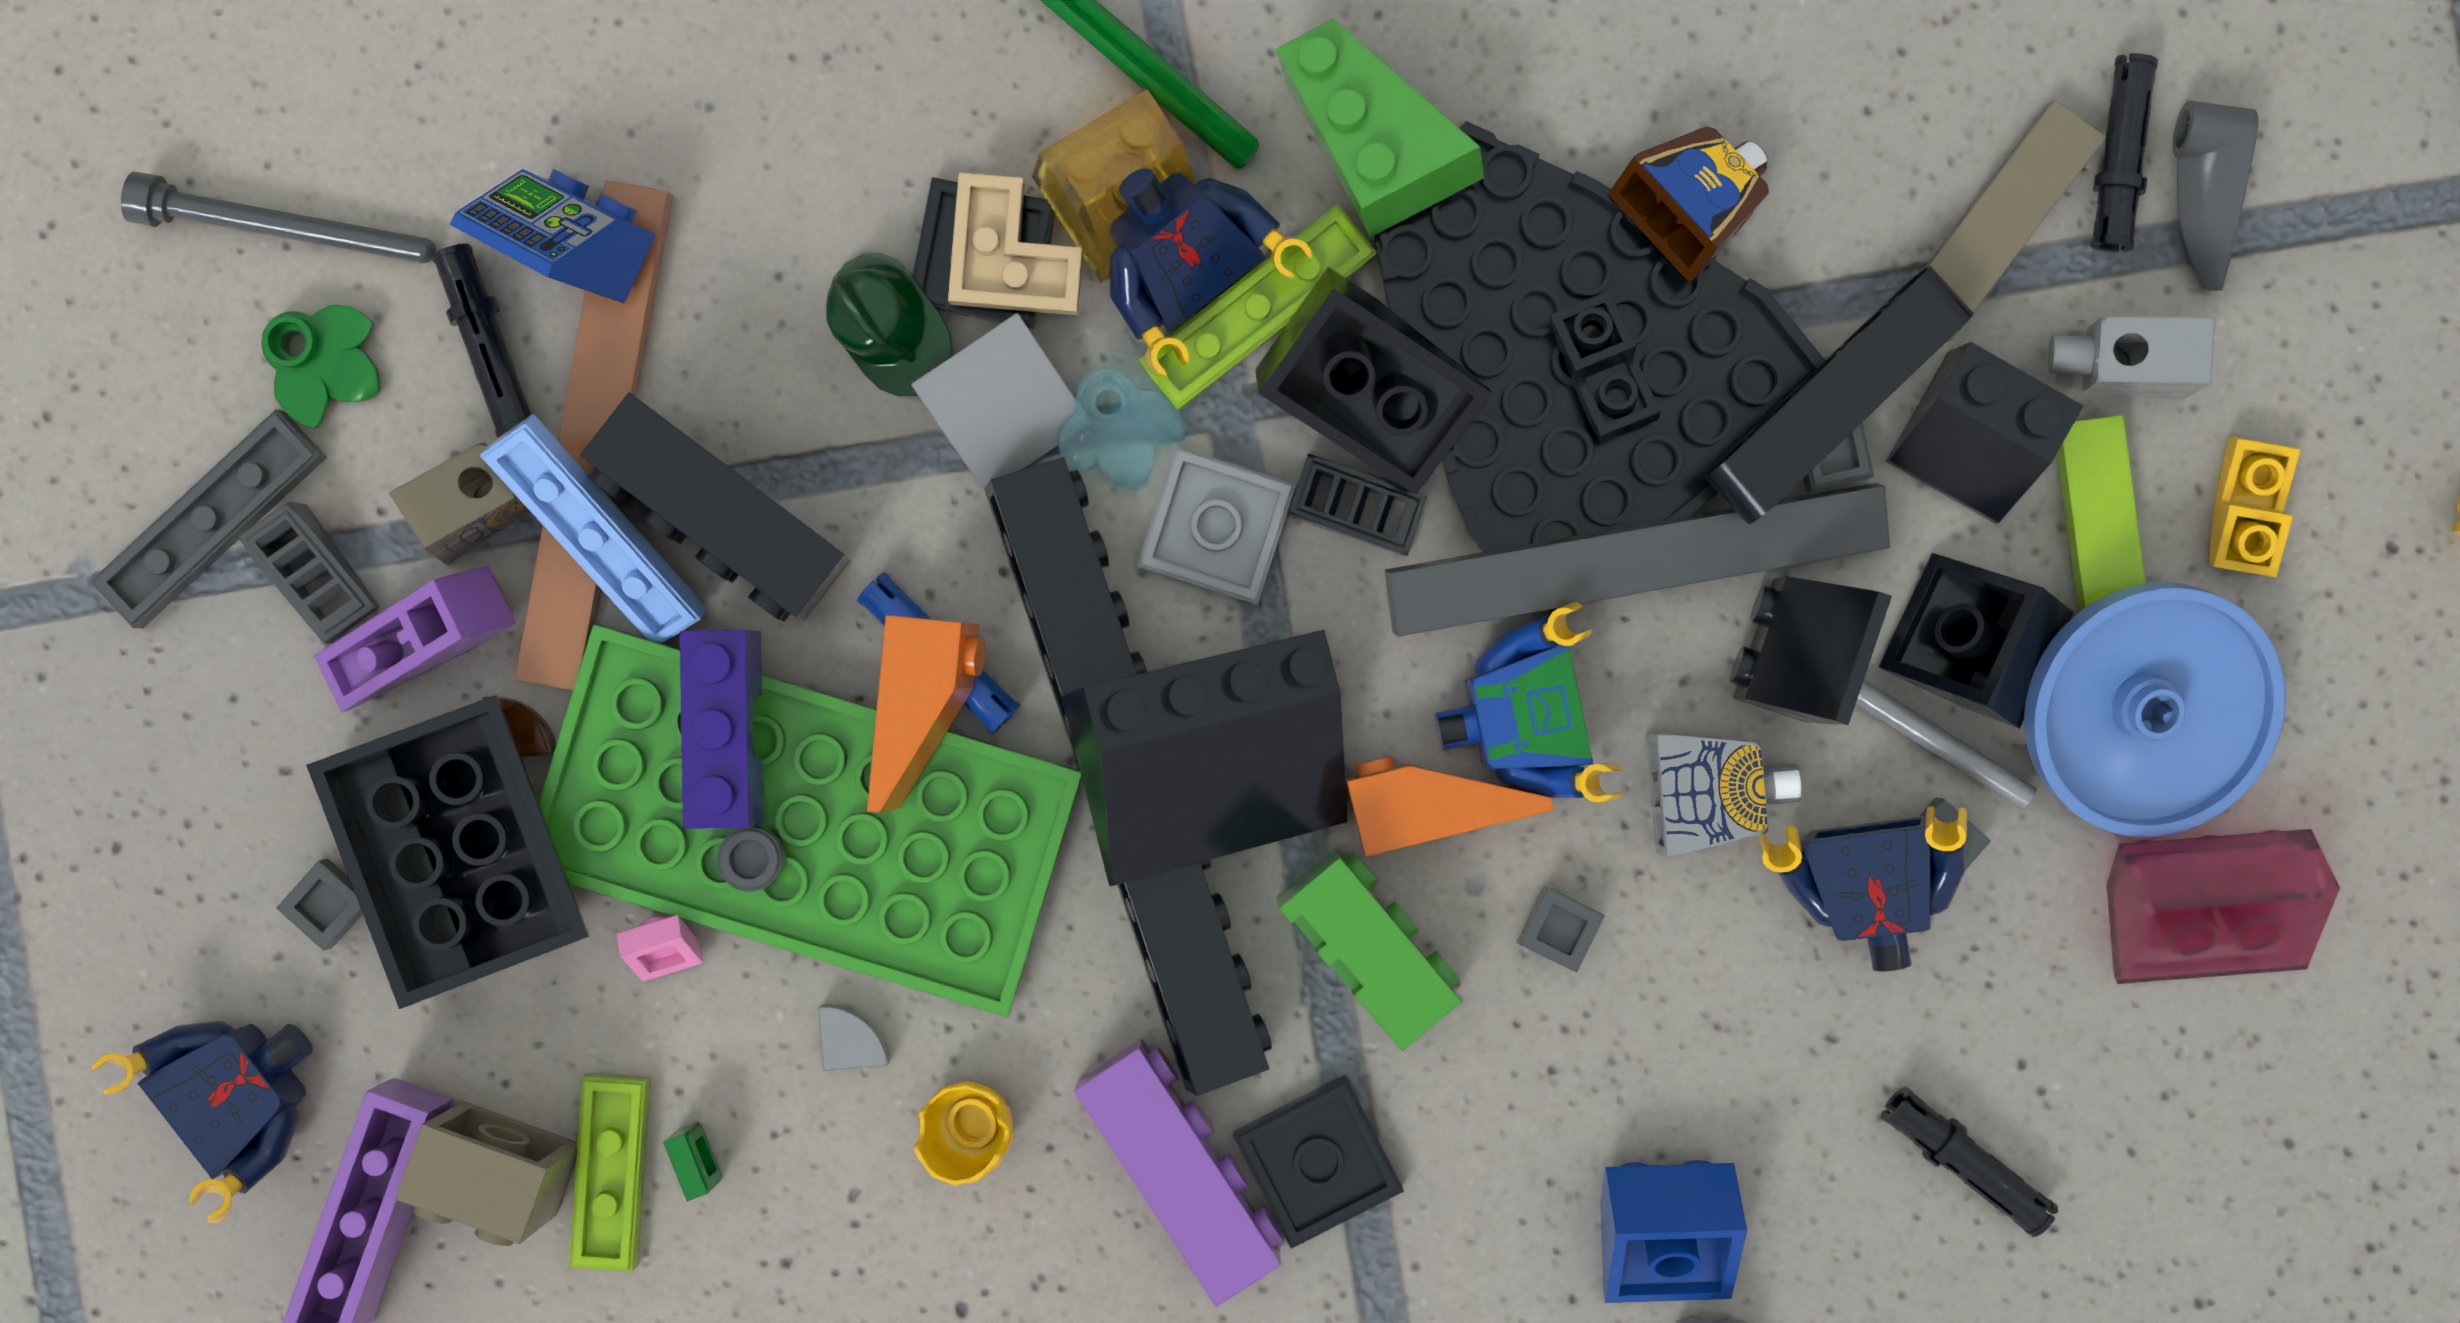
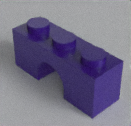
[680,630,764,829]

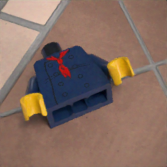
[1109,168,1313,376]
[1760,806,1968,972]
[91,1021,313,1223]

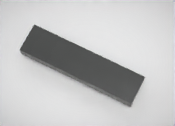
[90,409,327,629]

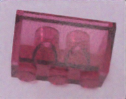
[2106,829,2340,984]

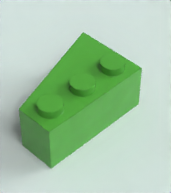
[1276,19,1485,238]
[1277,848,1462,1051]

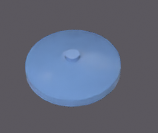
[2024,582,2286,837]

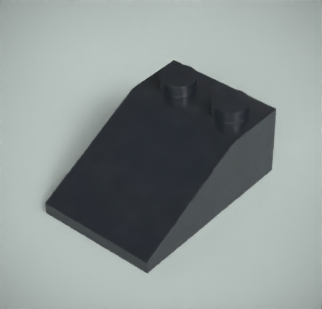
[1255,267,1492,495]
[1730,576,1892,725]

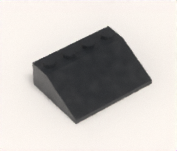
[1061,630,1348,886]
[306,695,589,1009]

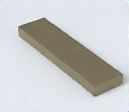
[1923,99,2106,343]

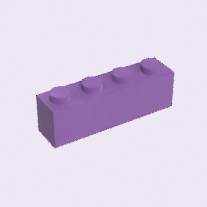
[1074,1039,1284,1307]
[283,1078,453,1323]

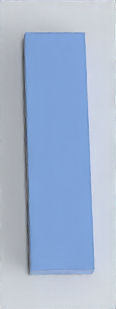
[479,414,707,644]

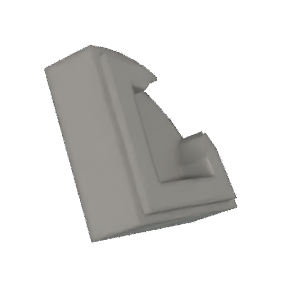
[818,1004,890,1071]

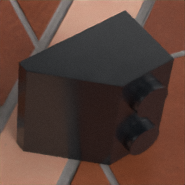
[1886,342,2084,524]
[1879,553,2074,729]

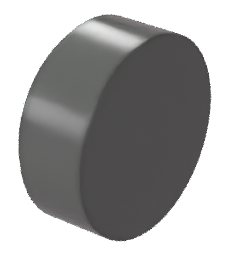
[717,826,786,892]

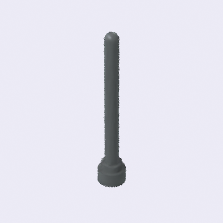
[121,171,436,263]

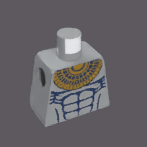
[1646,732,1801,857]

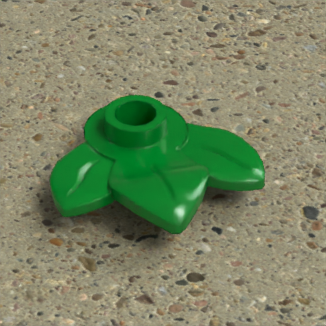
[261,305,380,429]

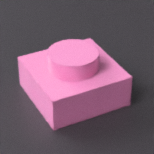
[616,915,703,982]

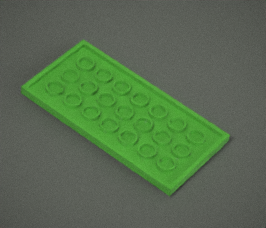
[539,624,1082,1018]

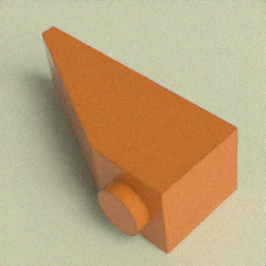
[867,615,986,813]
[1345,755,1554,857]

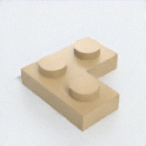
[948,172,1083,316]

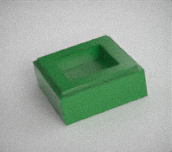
[663,1122,723,1202]

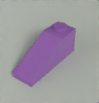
[314,566,516,712]

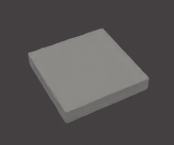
[1137,445,1296,605]

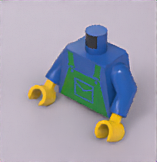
[1435,602,1622,803]

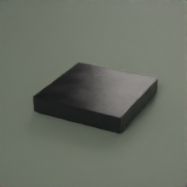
[913,177,1058,329]
[1233,1074,1404,1249]

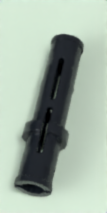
[2090,53,2158,252]
[431,243,531,438]
[1881,1087,2058,1237]

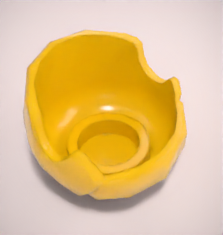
[914,1080,1014,1186]

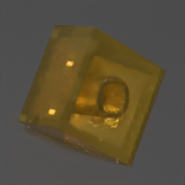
[1032,89,1196,283]

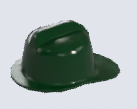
[826,253,953,396]

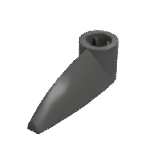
[2172,100,2259,291]

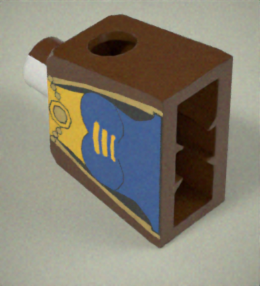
[1608,126,1769,282]

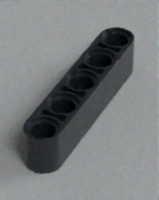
[1704,265,1974,524]

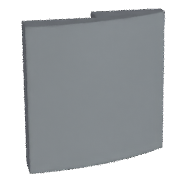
[911,313,1092,491]

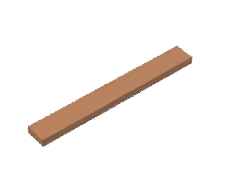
[514,180,673,690]

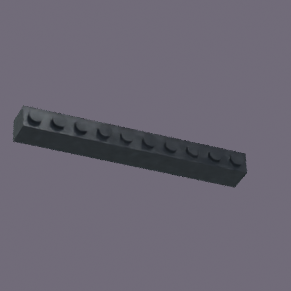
[984,457,1272,1096]

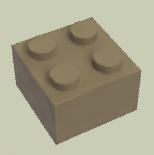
[395,1101,577,1246]

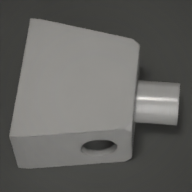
[2048,317,2215,399]

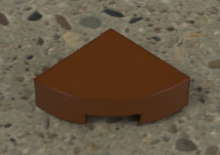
[483,697,556,757]

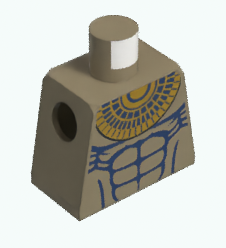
[389,442,530,565]

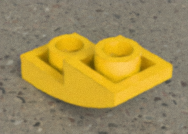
[2209,435,2301,578]

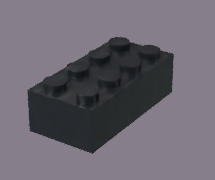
[580,392,851,622]

